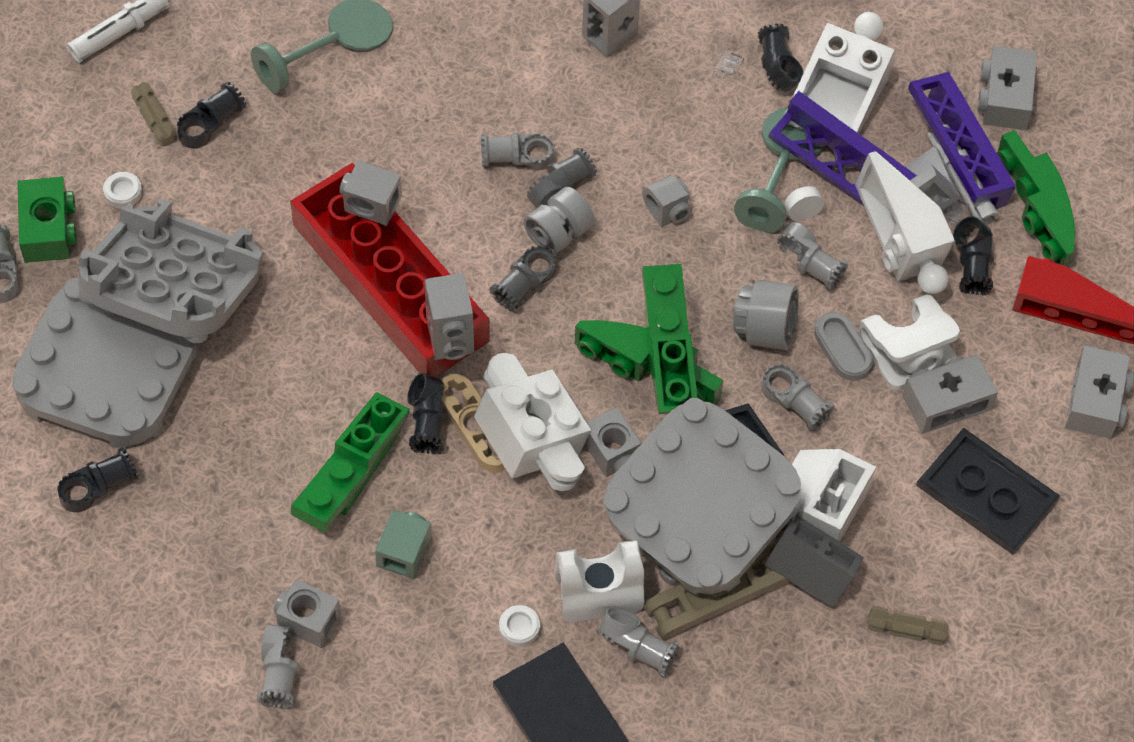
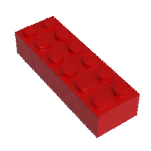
[290,163,490,378]

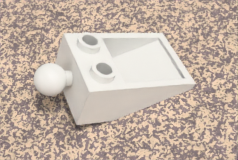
[786,12,896,133]
[855,151,955,294]

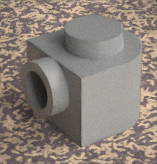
[642,175,692,227]

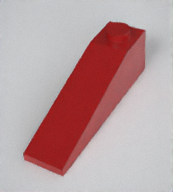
[1012,256,1134,345]

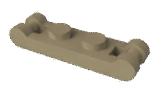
[644,545,790,641]

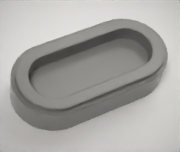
[814,312,873,381]

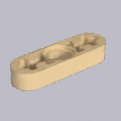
[441,374,506,473]

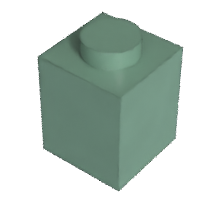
[375,510,432,579]

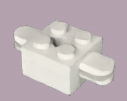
[474,353,591,491]

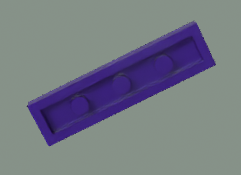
[908,72,1016,209]
[768,90,917,206]

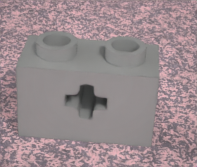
[582,0,640,57]
[977,46,1037,130]
[424,273,474,360]
[1065,345,1134,439]
[902,354,998,434]

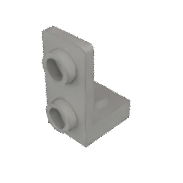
[906,146,961,210]

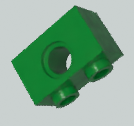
[17,176,77,263]

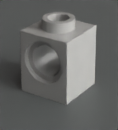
[340,160,402,226]
[584,407,641,477]
[274,579,341,648]

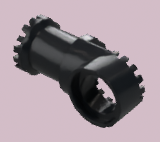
[758,23,804,92]
[177,82,247,149]
[953,216,994,296]
[407,372,448,455]
[57,447,138,513]

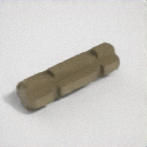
[131,82,177,146]
[867,606,949,645]

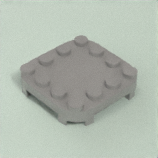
[78,199,263,343]
[13,278,199,449]
[603,398,801,595]

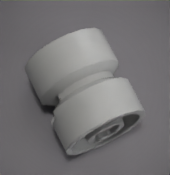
[524,187,595,255]

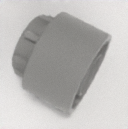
[733,280,799,351]

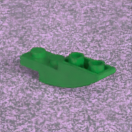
[997,130,1075,267]
[642,264,697,415]
[574,320,724,405]
[291,392,410,533]

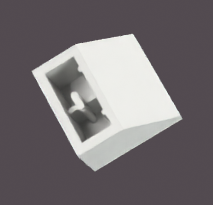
[785,449,876,542]

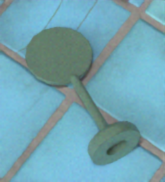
[251,0,393,93]
[734,108,825,233]

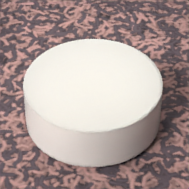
[103,172,142,209]
[784,186,824,221]
[499,605,540,647]

